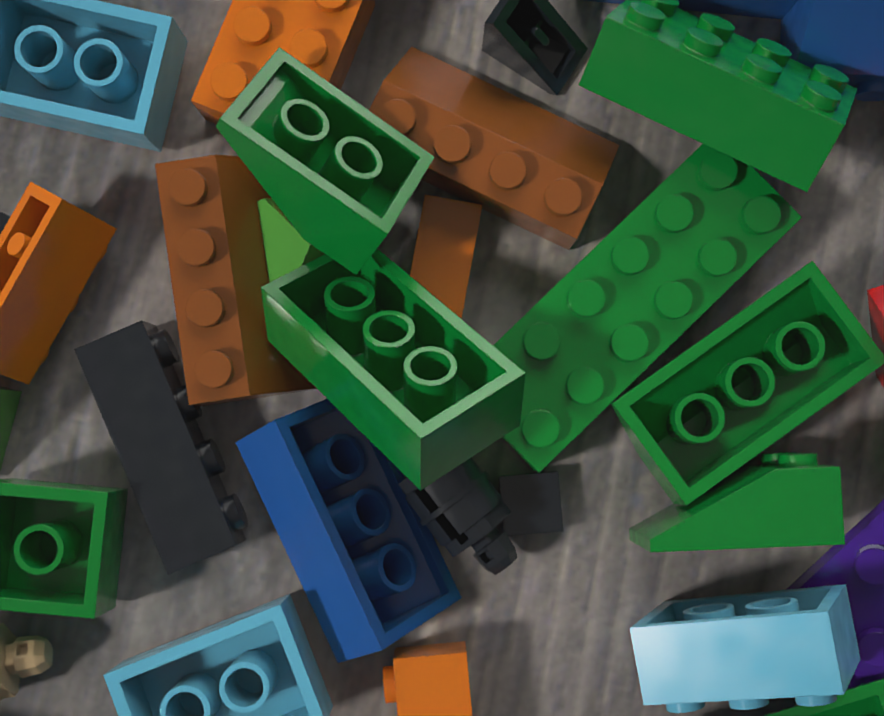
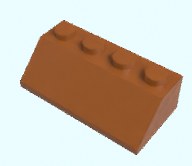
[369,46,620,250]
[155,155,317,407]

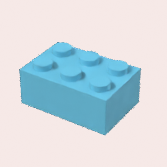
[0,0,188,152]
[630,584,861,713]
[103,594,333,716]

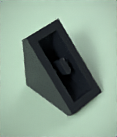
[482,0,588,96]

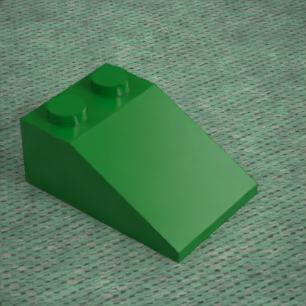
[216,47,435,275]
[629,452,845,552]

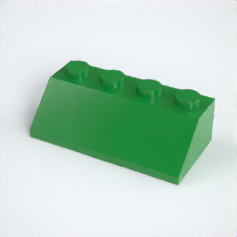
[611,261,884,506]

